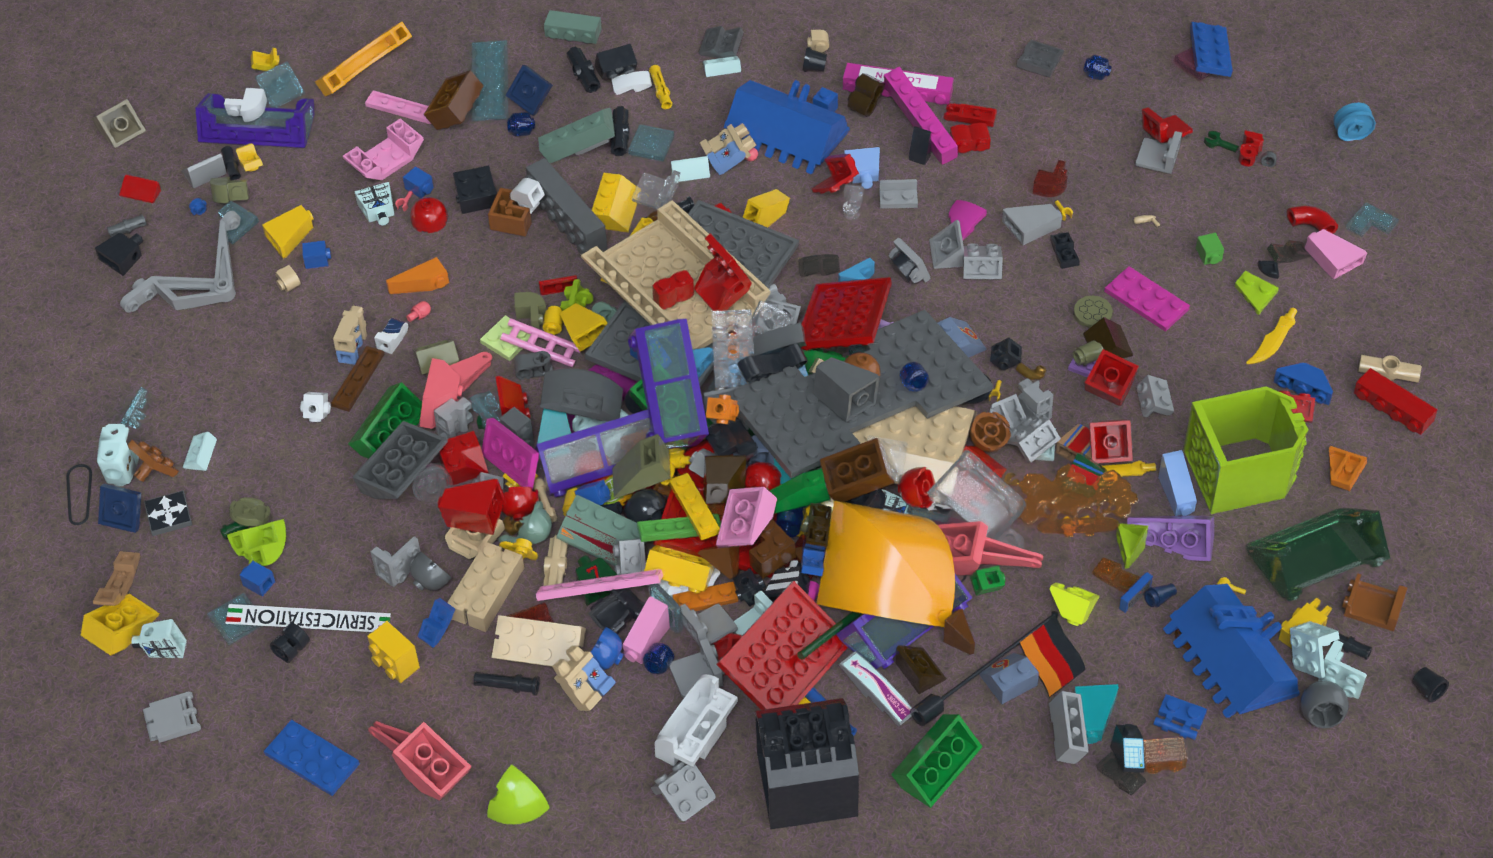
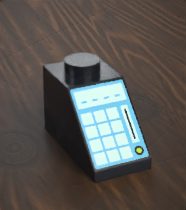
[1110,724,1145,773]

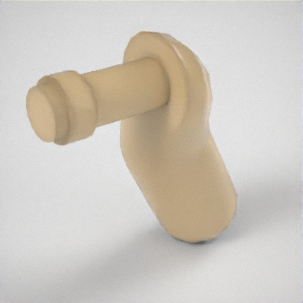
[1133,215,1160,227]

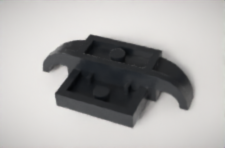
[705,417,758,462]

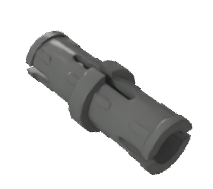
[107,214,147,237]

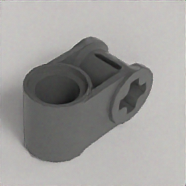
[514,351,553,380]

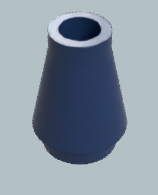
[1144,583,1177,607]

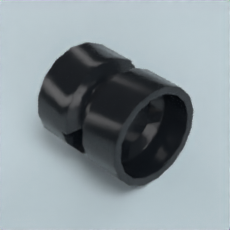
[269,623,310,663]

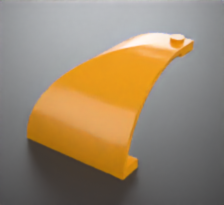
[817,500,955,627]

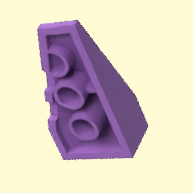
[1127,516,1214,561]

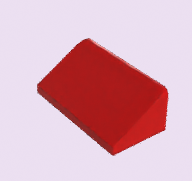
[119,175,161,203]
[539,275,577,295]

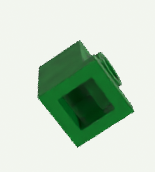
[970,566,1005,596]

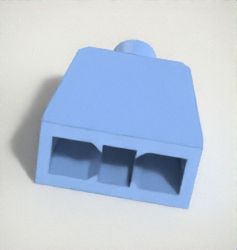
[844,147,880,189]

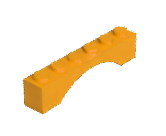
[315,22,412,96]

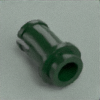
[220,521,248,540]

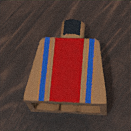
[1056,424,1091,462]

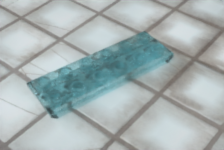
[472,40,509,121]

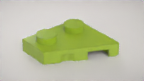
[1235,271,1279,315]

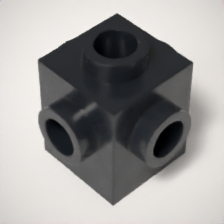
[990,337,1022,371]
[733,568,766,607]

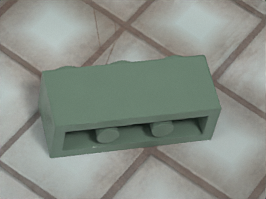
[544,10,602,44]

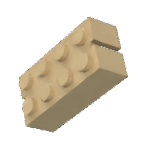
[448,541,524,632]
[492,615,586,667]

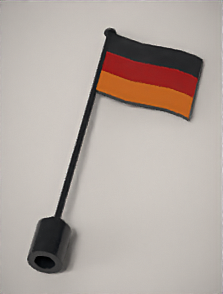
[910,611,1086,726]

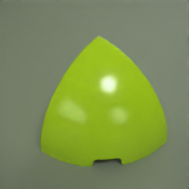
[227,519,286,566]
[487,764,549,824]

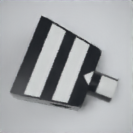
[764,561,810,602]

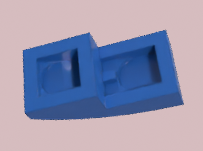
[801,541,825,576]
[418,598,455,648]

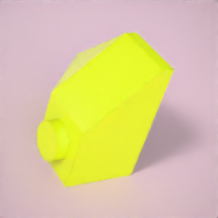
[1050,583,1099,626]

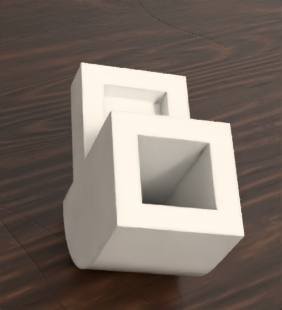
[224,88,267,122]
[510,178,545,214]

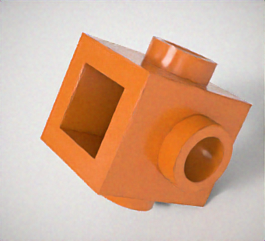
[706,395,739,424]

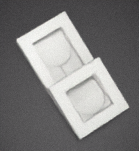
[612,71,652,95]

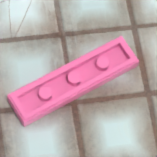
[365,91,431,124]

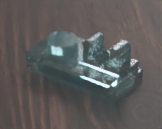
[120,387,148,429]

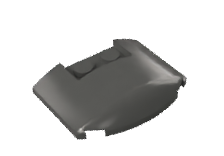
[540,368,623,422]

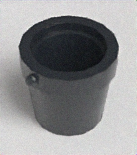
[802,47,827,72]
[1412,667,1449,703]

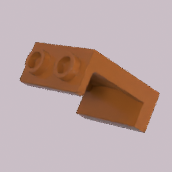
[1342,573,1407,631]

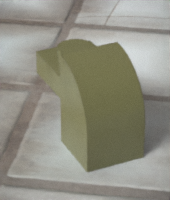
[210,177,249,203]
[514,292,546,329]

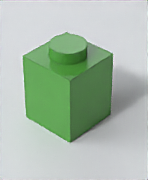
[1196,233,1224,265]

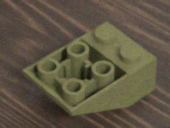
[612,434,671,499]

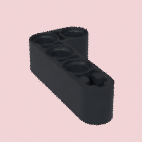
[737,343,808,382]

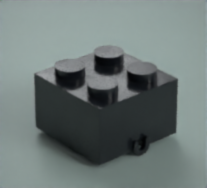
[453,165,497,214]

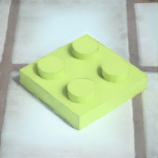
[480,315,531,361]

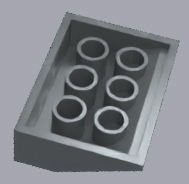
[353,421,448,499]

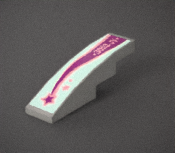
[839,651,912,727]

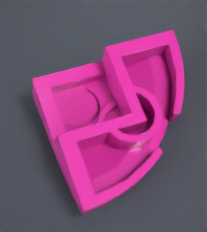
[949,200,987,240]

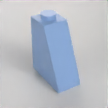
[1158,450,1197,516]

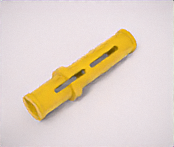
[649,65,672,109]

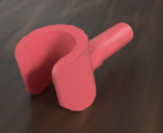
[395,191,413,211]

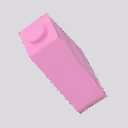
[1305,229,1367,279]
[623,596,670,664]

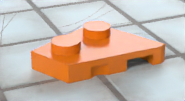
[1329,446,1367,491]

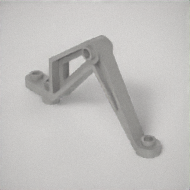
[120,211,241,313]

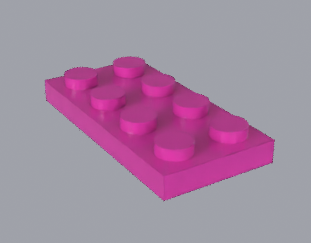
[1104,266,1190,332]
[482,418,539,489]

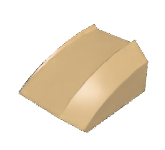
[445,519,505,559]

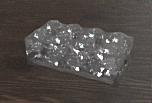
[711,310,754,391]

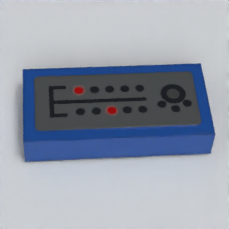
[1119,572,1153,613]

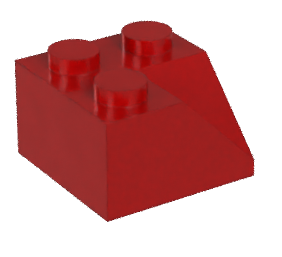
[438,431,489,486]

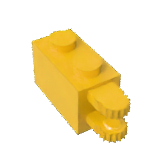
[1279,598,1332,649]

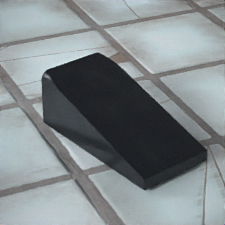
[909,126,932,165]

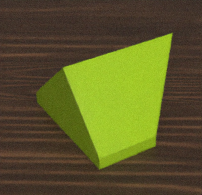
[1116,523,1148,569]

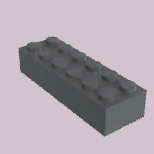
[525,158,608,255]

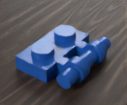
[1153,694,1207,740]

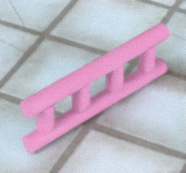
[500,318,580,368]

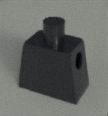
[95,233,143,276]

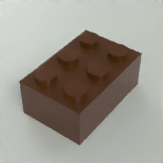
[423,70,484,130]
[820,438,895,502]

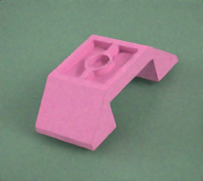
[343,118,424,180]

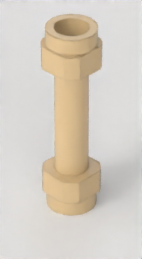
[533,478,557,522]

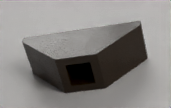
[804,503,831,551]

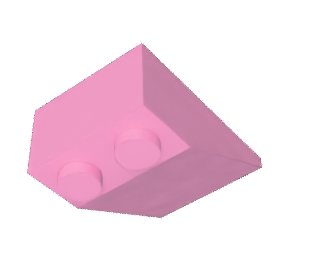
[716,487,777,547]

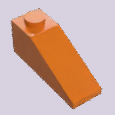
[386,257,449,294]

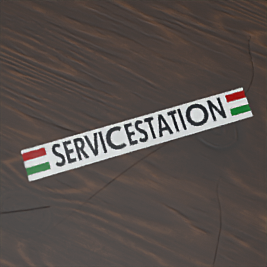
[225,604,391,632]

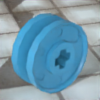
[1333,102,1376,141]

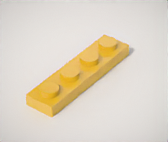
[669,473,720,540]

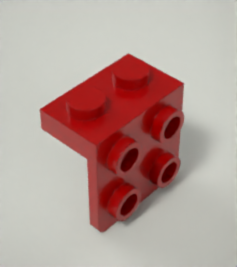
[812,154,859,194]

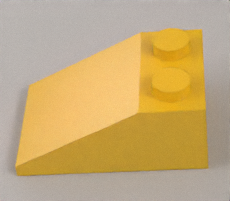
[81,594,160,656]

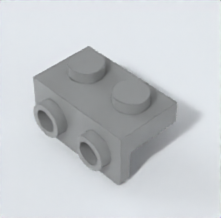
[1136,375,1174,417]

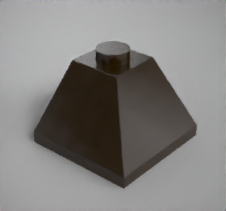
[703,455,746,503]

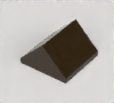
[1083,317,1133,361]
[896,645,947,694]

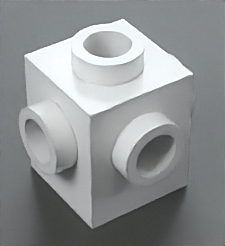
[300,392,331,422]

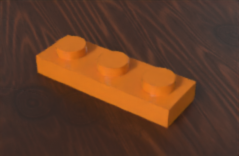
[672,582,738,615]

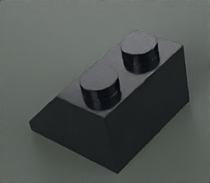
[594,44,637,79]

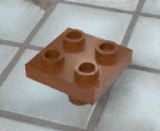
[128,440,179,482]

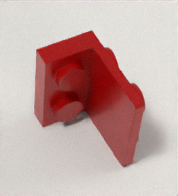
[1142,107,1193,143]

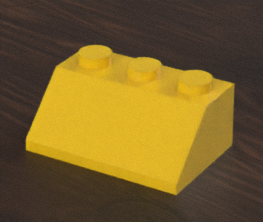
[592,173,641,233]
[644,545,715,593]

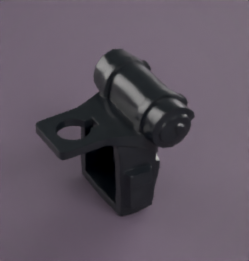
[588,587,645,634]

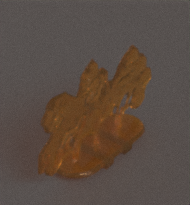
[1015,463,1139,537]

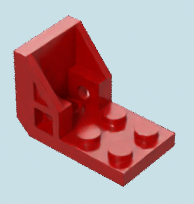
[694,233,752,317]

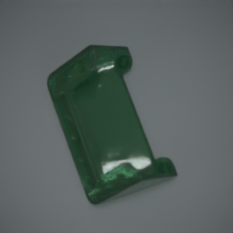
[1245,508,1391,601]

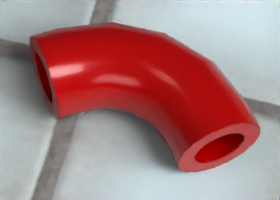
[1287,205,1338,234]

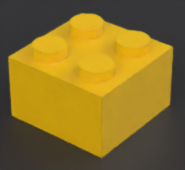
[367,621,420,683]

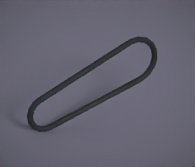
[66,464,92,525]

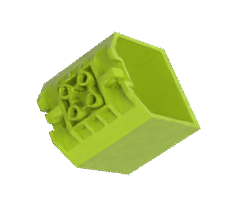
[1183,386,1308,514]

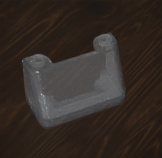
[927,450,1026,540]

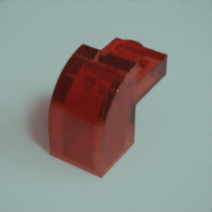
[1033,160,1068,197]

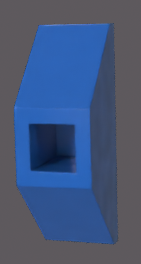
[1274,363,1333,406]

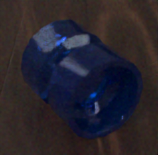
[775,506,806,537]

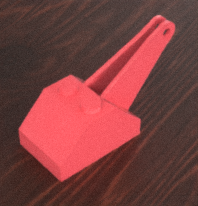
[419,352,492,429]
[938,521,1043,575]
[368,721,472,801]

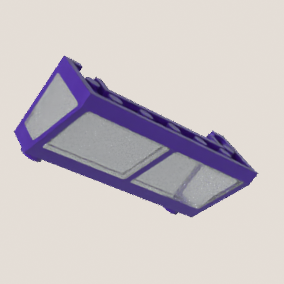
[535,410,651,498]

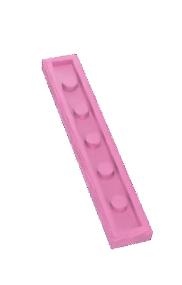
[536,569,663,601]

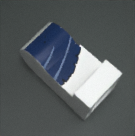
[374,318,408,354]

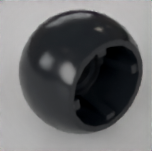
[624,488,667,523]

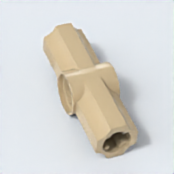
[1358,355,1422,382]
[543,535,568,586]

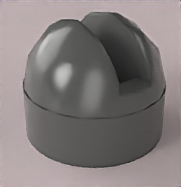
[1261,151,1277,167]

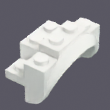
[655,674,738,767]

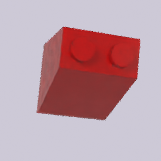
[438,479,505,535]

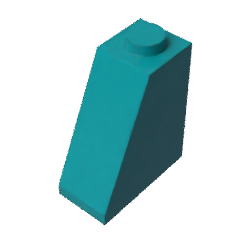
[537,408,571,458]
[1074,684,1119,744]

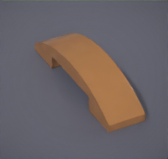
[93,551,140,606]

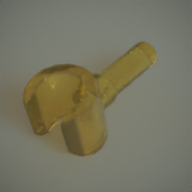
[991,472,1020,493]

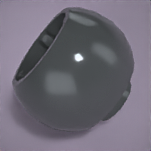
[1300,681,1349,728]

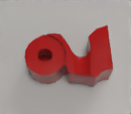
[1238,130,1264,167]

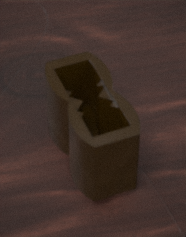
[847,73,885,116]

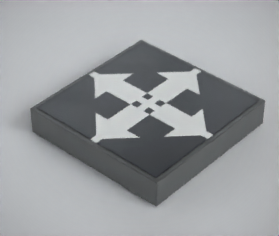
[144,490,193,536]

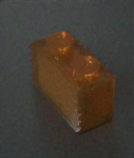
[1144,736,1187,774]

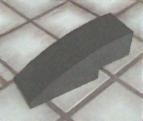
[746,323,806,356]

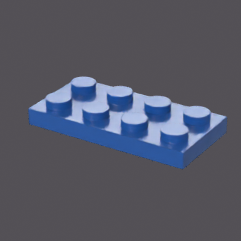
[1190,22,1233,77]
[264,720,360,796]

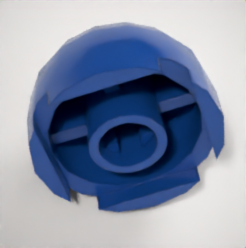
[590,627,624,670]

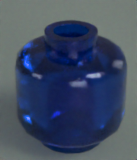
[1083,55,1112,80]
[507,112,535,137]
[899,362,929,392]
[643,642,674,674]

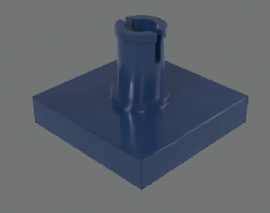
[506,65,553,115]
[98,484,142,533]

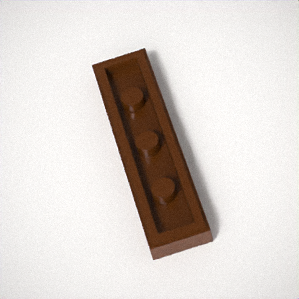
[331,346,385,412]

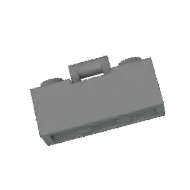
[1049,691,1089,764]

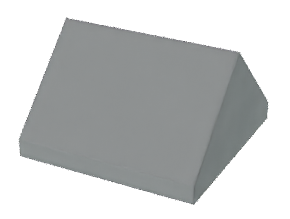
[181,153,227,189]
[929,220,964,269]

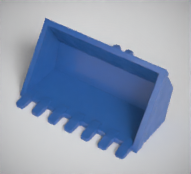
[723,80,850,174]
[1163,584,1300,718]

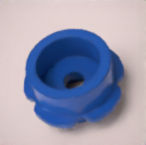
[189,198,207,215]

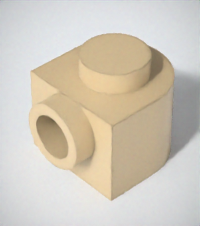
[807,30,829,52]
[276,265,301,292]

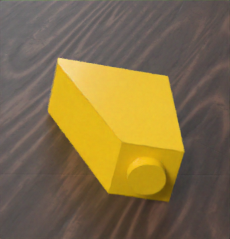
[743,189,790,228]
[262,205,314,259]
[560,303,608,352]

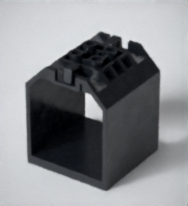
[755,698,859,830]

